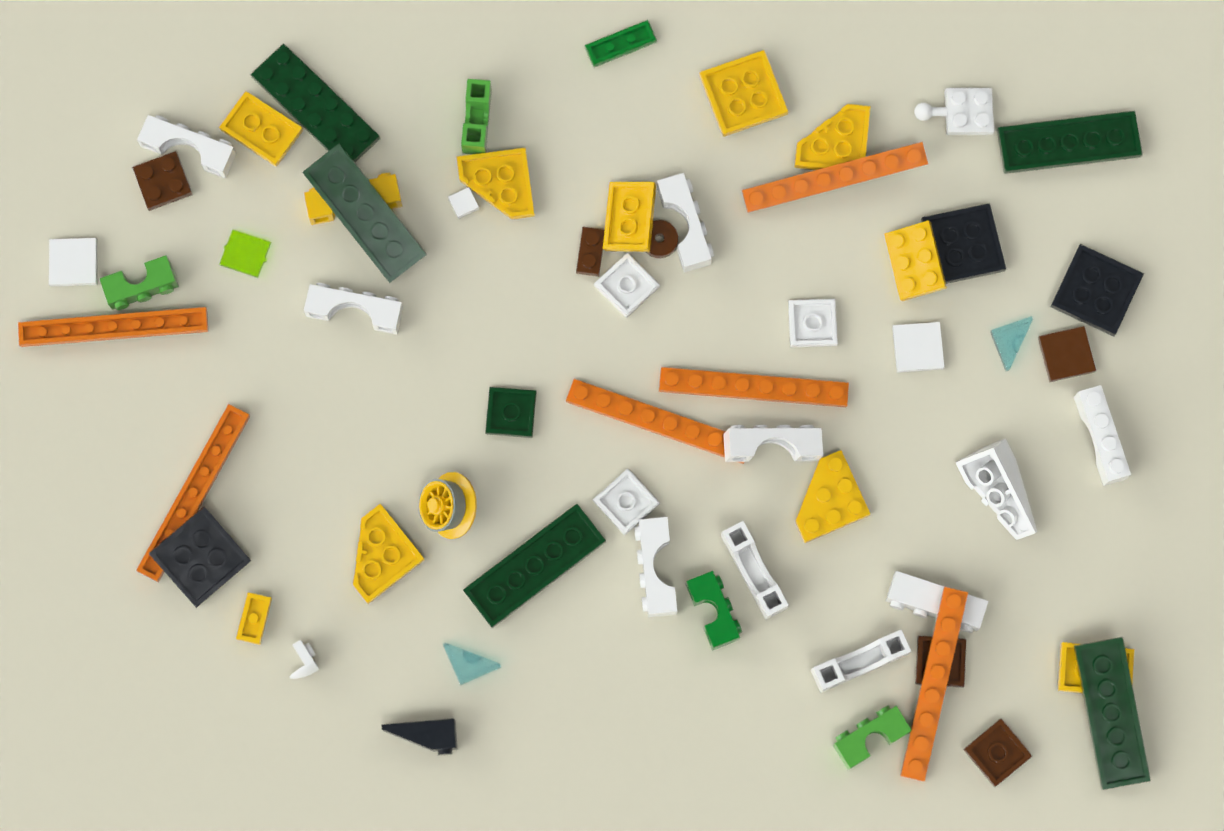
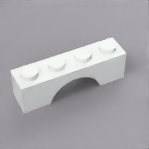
[137,115,236,179]
[657,173,714,273]
[304,283,403,334]
[1074,385,1131,486]
[724,425,823,462]
[634,517,677,617]
[721,521,789,620]
[811,630,911,693]

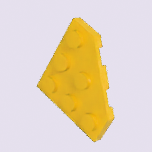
[794,104,870,170]
[457,148,535,219]
[795,450,870,543]
[353,504,425,604]

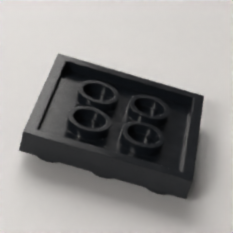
[921,203,1006,284]
[1050,244,1144,337]
[149,506,251,608]

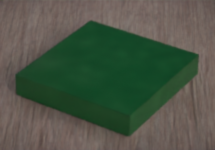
[485,387,537,438]

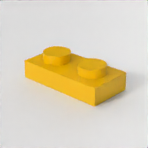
[236,592,272,645]

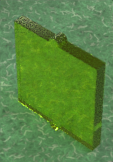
[219,229,271,278]

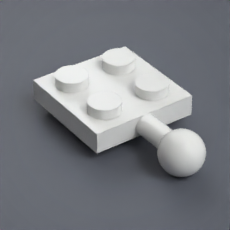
[914,88,994,135]

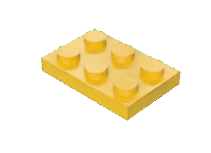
[219,91,303,167]
[603,182,657,252]
[884,220,947,301]
[1058,642,1134,693]

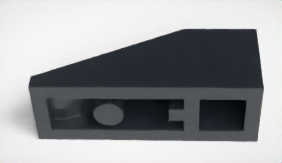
[382,719,458,755]

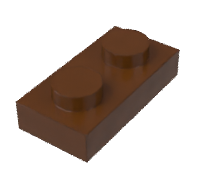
[576,227,605,277]

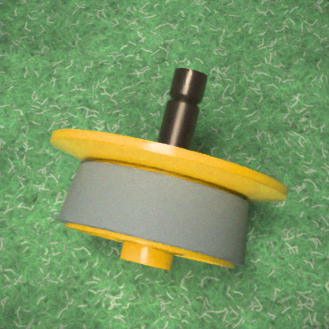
[419,472,477,539]

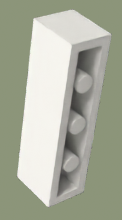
[886,571,988,633]

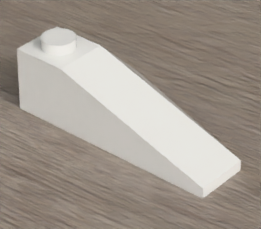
[956,439,1037,540]

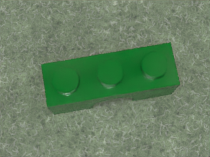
[686,571,742,651]

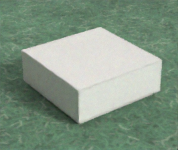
[448,187,479,219]

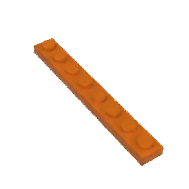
[742,142,928,212]
[18,307,208,347]
[659,367,849,408]
[566,379,745,464]
[136,404,250,583]
[900,587,968,782]

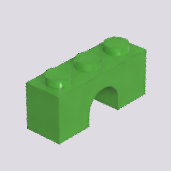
[461,79,492,154]
[99,255,179,310]
[833,705,912,770]

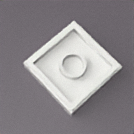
[49,238,97,286]
[594,252,660,318]
[788,299,838,348]
[892,322,945,373]
[593,469,660,536]

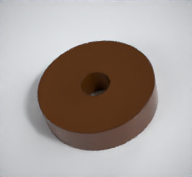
[646,220,678,258]

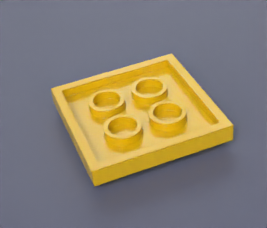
[699,50,788,137]

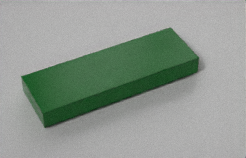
[585,20,657,68]

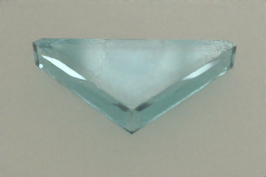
[990,316,1033,372]
[443,643,501,686]

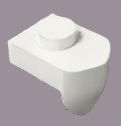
[289,640,319,679]

